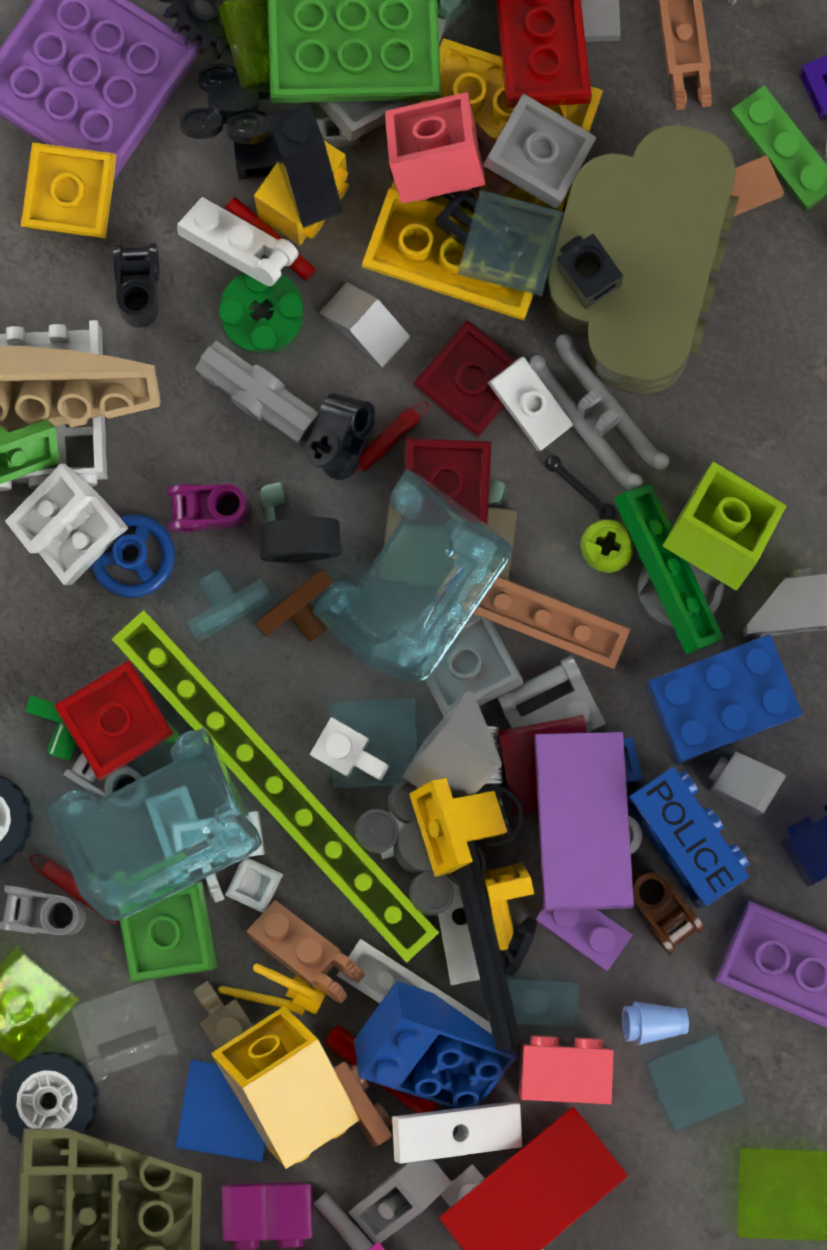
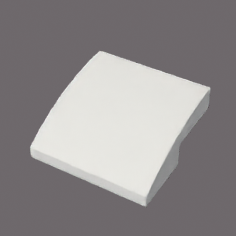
[5,464,128,585]

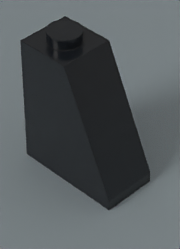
[268,103,343,228]

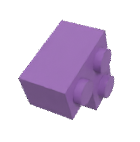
[534,907,633,971]

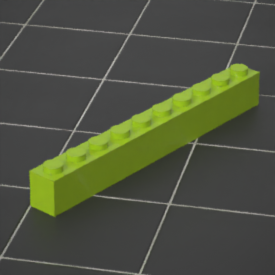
[112,610,439,963]

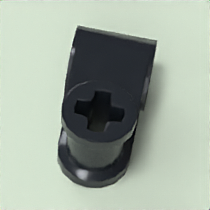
[113,243,160,328]
[305,393,376,480]

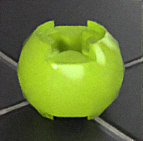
[580,519,635,573]

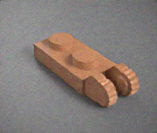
[657,0,712,110]
[246,900,365,1004]

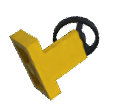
[409,778,524,877]
[483,862,537,977]

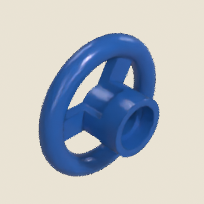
[91,514,175,598]

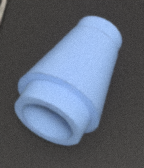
[622,1001,689,1045]

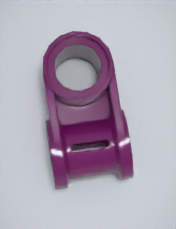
[167,484,251,533]

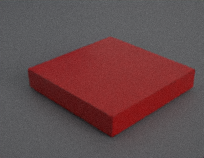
[54,660,175,781]

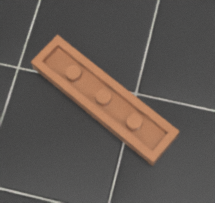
[454,565,631,669]

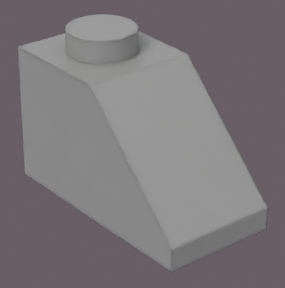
[742,568,827,639]
[708,751,786,818]
[348,1159,452,1244]

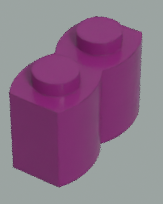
[222,1182,314,1249]

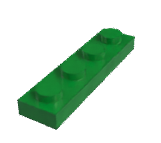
[614,484,724,655]

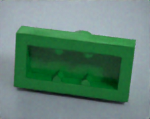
[25,695,77,762]

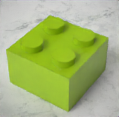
[663,461,787,591]

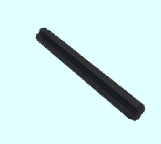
[455,840,521,1050]

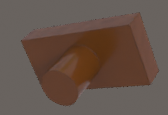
[254,569,334,643]

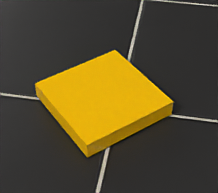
[21,142,117,239]

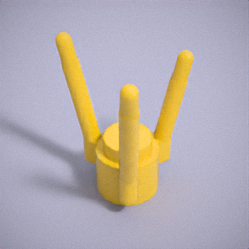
[218,963,326,1016]

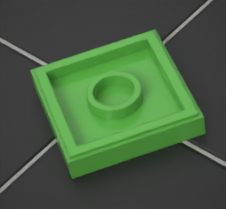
[115,881,218,982]

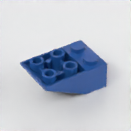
[354,981,517,1109]

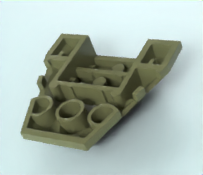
[17,1128,202,1250]

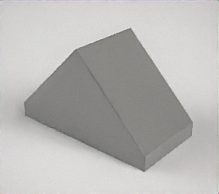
[319,282,410,369]

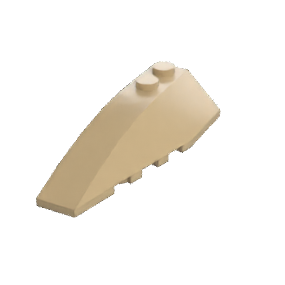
[0,346,161,433]

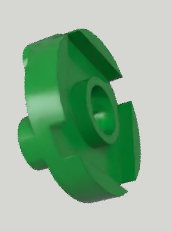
[219,273,304,354]

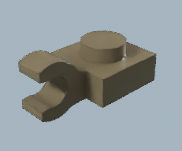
[193,980,254,1050]

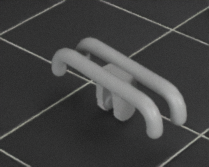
[529,334,670,490]

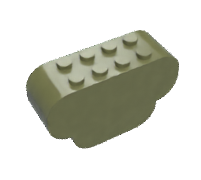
[548,125,739,395]

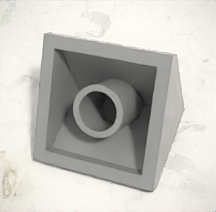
[402,691,502,799]

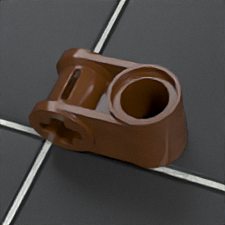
[632,872,705,956]

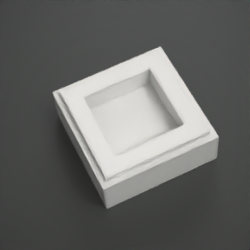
[225,857,283,913]

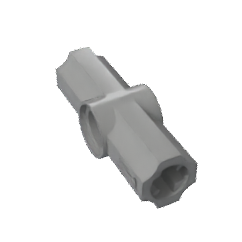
[195,341,319,445]

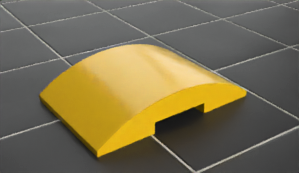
[362,38,603,321]

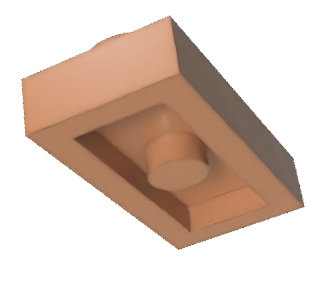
[333,1061,393,1148]

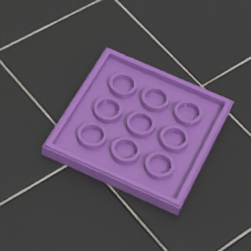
[0,0,200,180]

